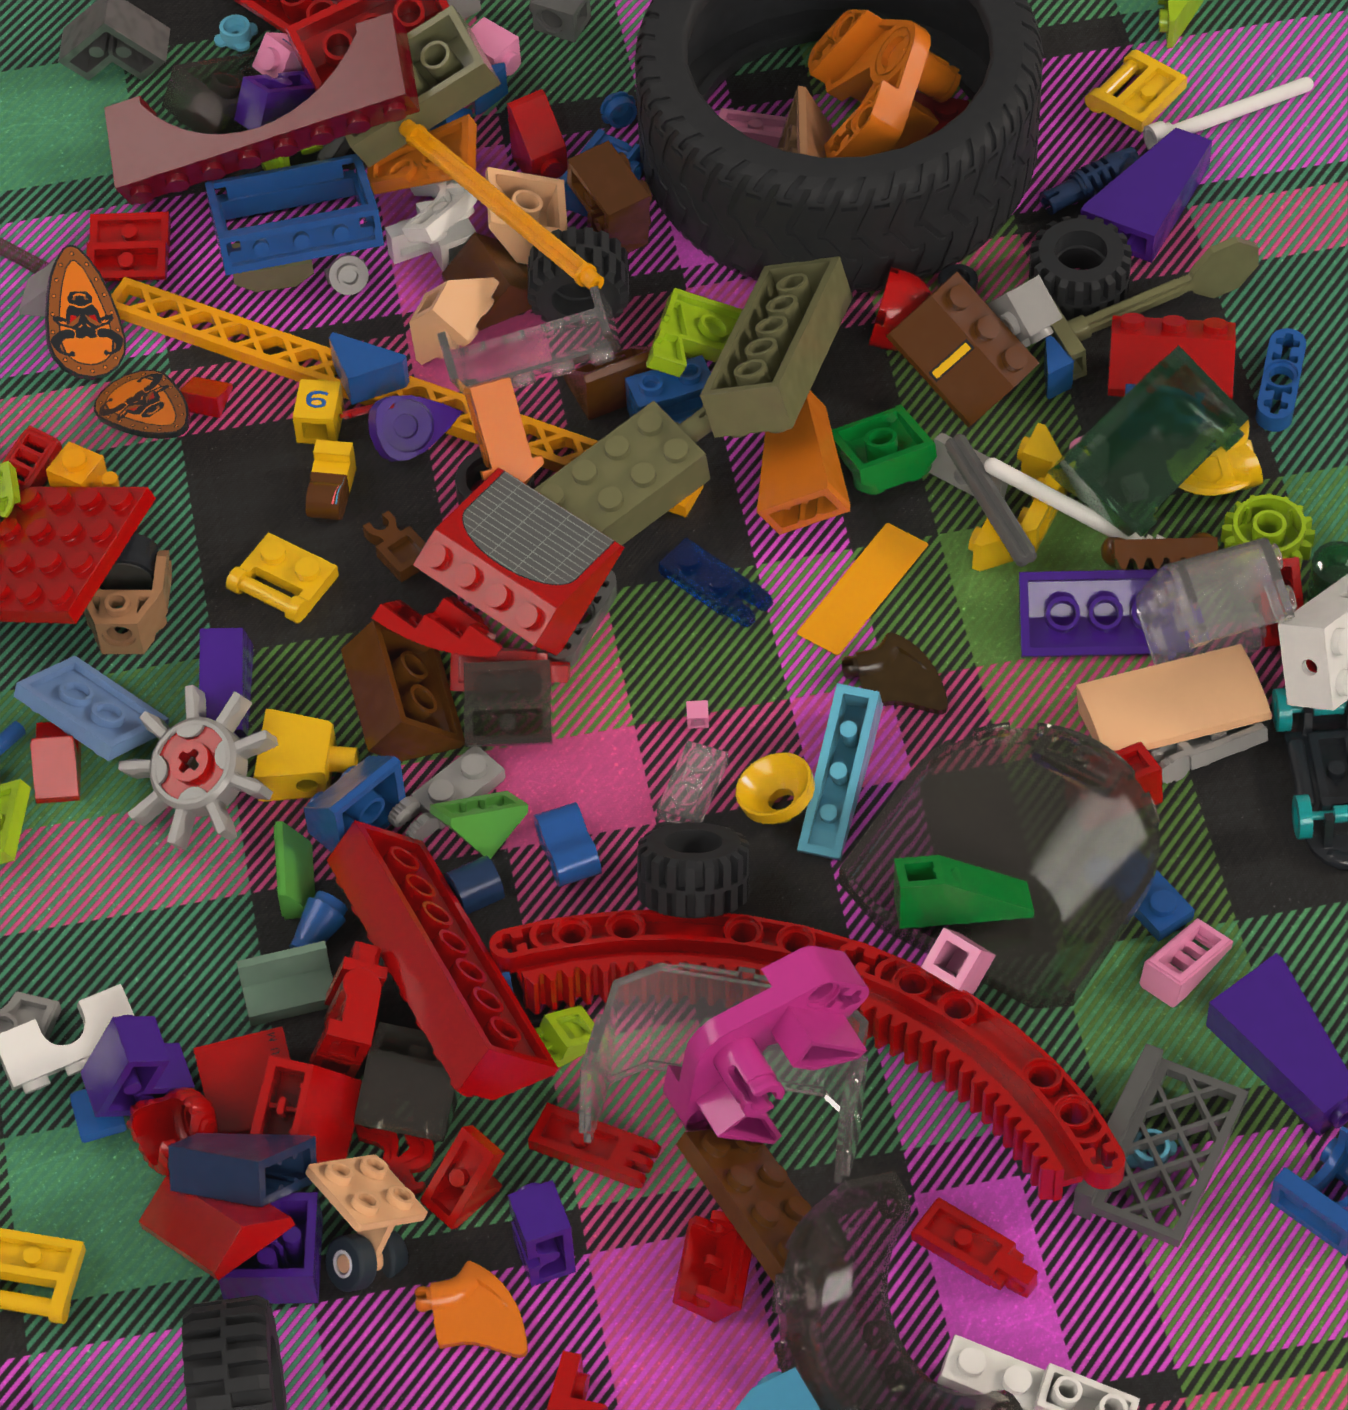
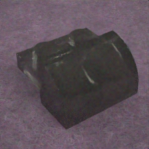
[464,660,553,747]

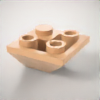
[409,277,499,365]

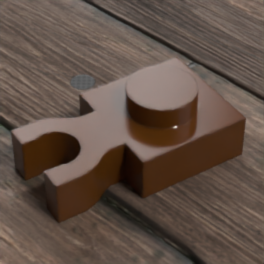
[363,510,426,583]

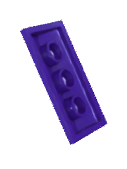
[1019,569,1193,658]

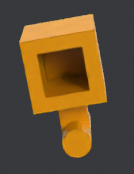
[46,441,120,487]

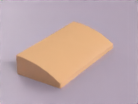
[1076,644,1272,756]

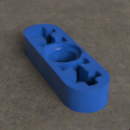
[1255,328,1306,432]

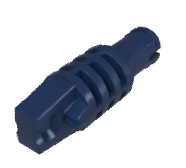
[1039,147,1140,216]

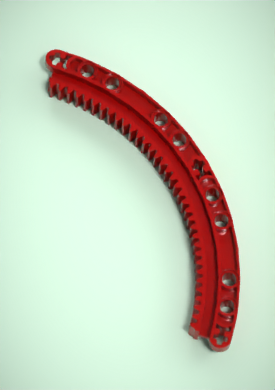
[489,910,1126,1202]

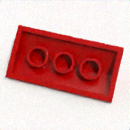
[138,1176,296,1281]

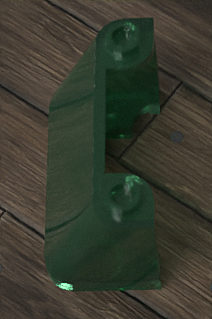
[1047,345,1249,537]

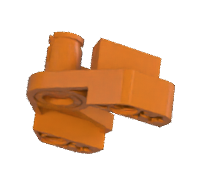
[808,10,961,158]

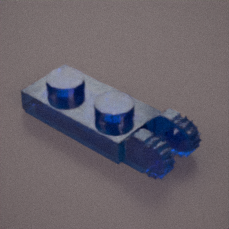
[659,538,774,628]

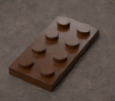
[676,1129,850,1286]

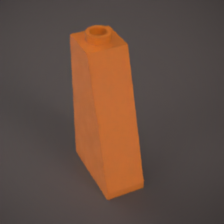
[757,390,850,535]

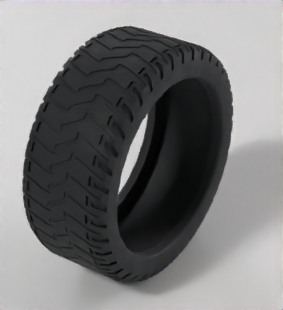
[635,0,1043,293]

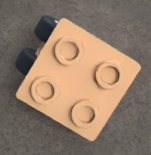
[305,1154,428,1292]

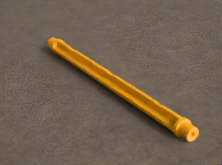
[399,119,604,292]

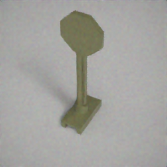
[1045,237,1259,380]

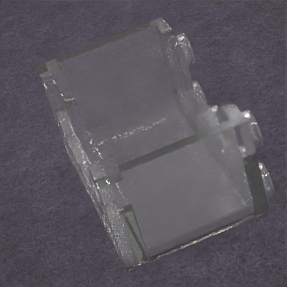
[1136,537,1297,665]

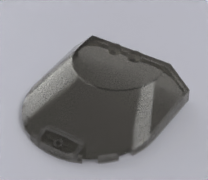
[839,722,1160,1009]

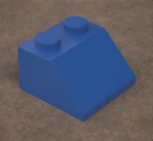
[304,756,406,853]

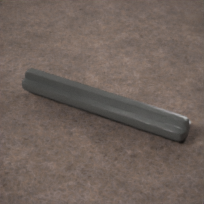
[945,434,1037,567]

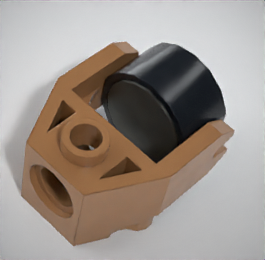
[84,533,172,654]

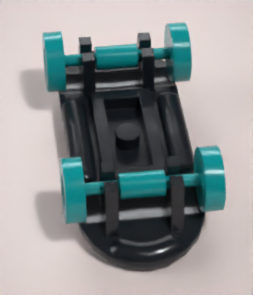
[1272,688,1348,870]

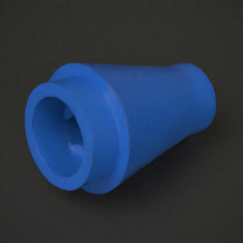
[289,891,348,949]

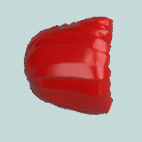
[126,1087,219,1176]

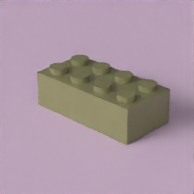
[345,5,501,167]

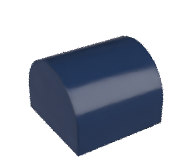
[445,855,505,915]

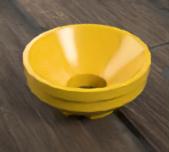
[735,753,815,824]

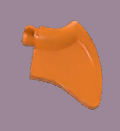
[415,1261,528,1358]

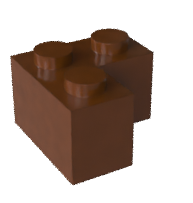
[567,140,652,253]

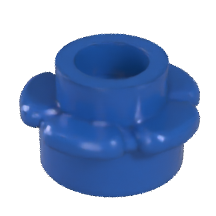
[600,91,637,128]

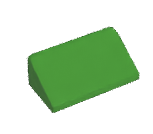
[274,821,315,919]

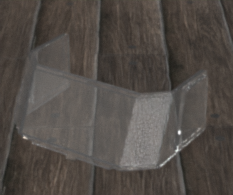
[579,962,869,1184]

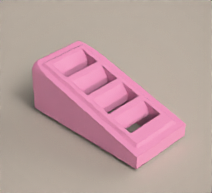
[1140,918,1233,1007]

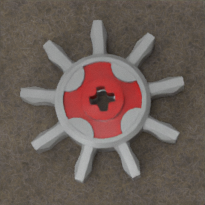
[118,685,278,850]

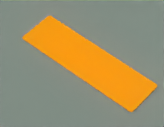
[797,523,928,655]

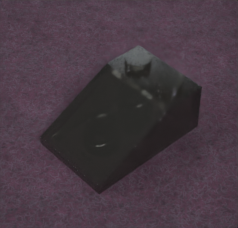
[162,51,262,134]

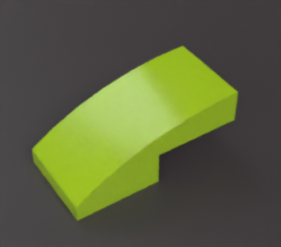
[535,1005,604,1068]

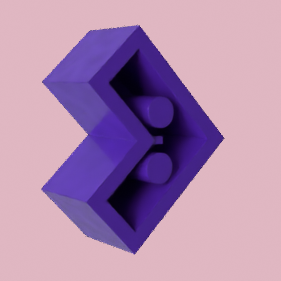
[80,1015,195,1117]
[219,1192,323,1304]

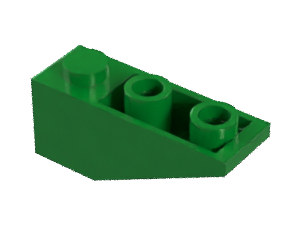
[894,855,1034,929]

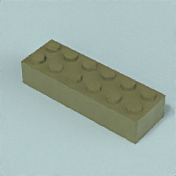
[700,256,853,438]

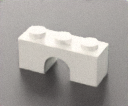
[0,984,134,1094]

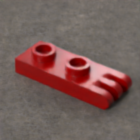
[528,1102,662,1188]

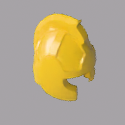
[1167,419,1263,496]

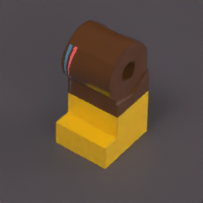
[306,439,357,520]

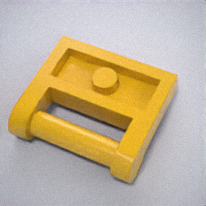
[1084,50,1188,133]
[226,532,339,623]
[0,1228,86,1324]

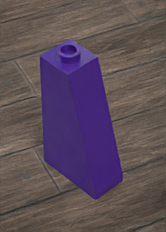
[1080,128,1212,263]
[1206,953,1348,1136]

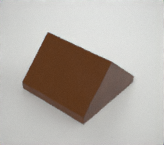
[442,232,532,331]
[562,345,653,420]

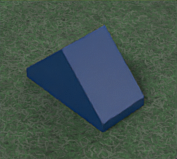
[329,332,410,405]

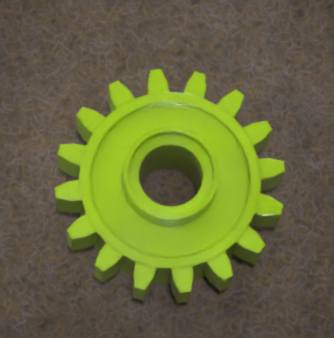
[1221,493,1315,576]

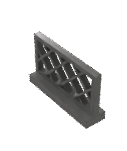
[1073,1043,1249,1248]

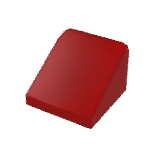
[180,376,233,418]

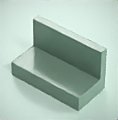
[236,941,333,1026]

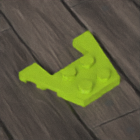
[646,288,743,377]

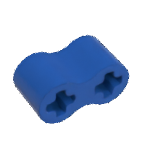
[533,802,602,887]

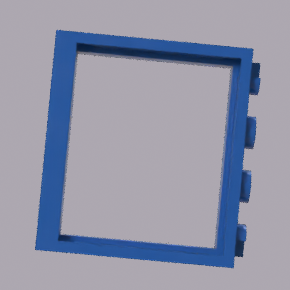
[205,154,384,275]

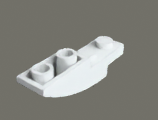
[937,1334,1140,1410]

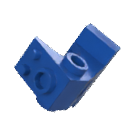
[1270,1126,1348,1256]

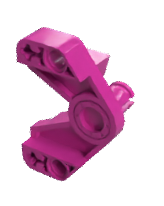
[663,946,869,1144]

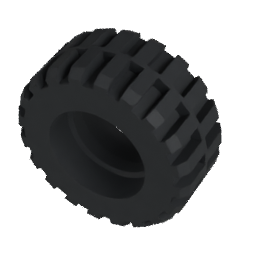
[182,1295,287,1410]

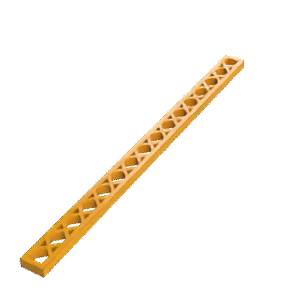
[111,277,703,517]

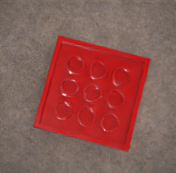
[0,487,156,624]

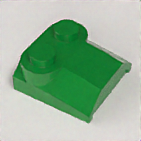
[831,404,937,495]

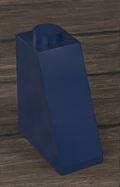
[168,1133,317,1207]

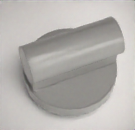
[324,255,369,295]

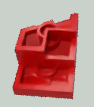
[371,596,503,657]

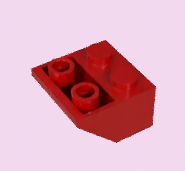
[250,1055,365,1163]

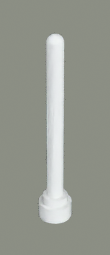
[1143,77,1314,150]
[984,458,1164,569]

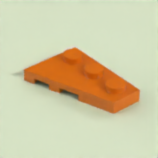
[367,114,477,195]

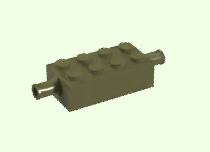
[534,401,712,545]

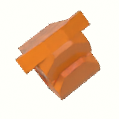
[463,377,544,484]

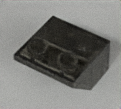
[354,1022,460,1142]

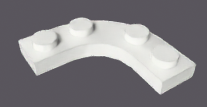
[401,180,478,244]

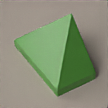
[430,791,528,859]

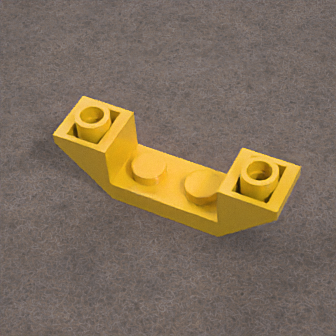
[968,423,1069,571]

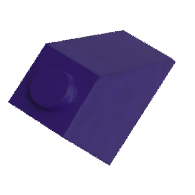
[199,628,253,738]

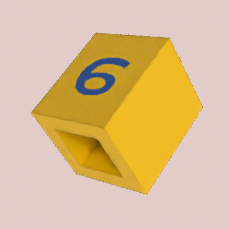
[293,379,345,444]

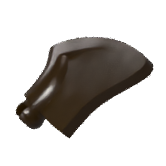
[841,632,948,714]

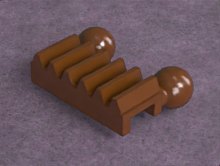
[1101,532,1219,570]

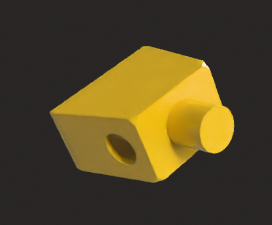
[253,709,359,802]

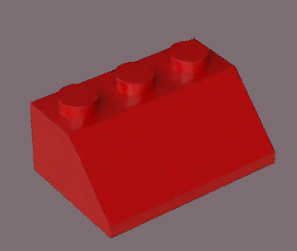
[1108,313,1236,403]

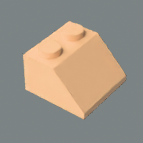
[485,167,568,264]

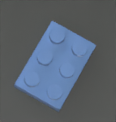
[14,656,169,761]

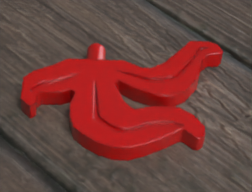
[356,1116,435,1195]

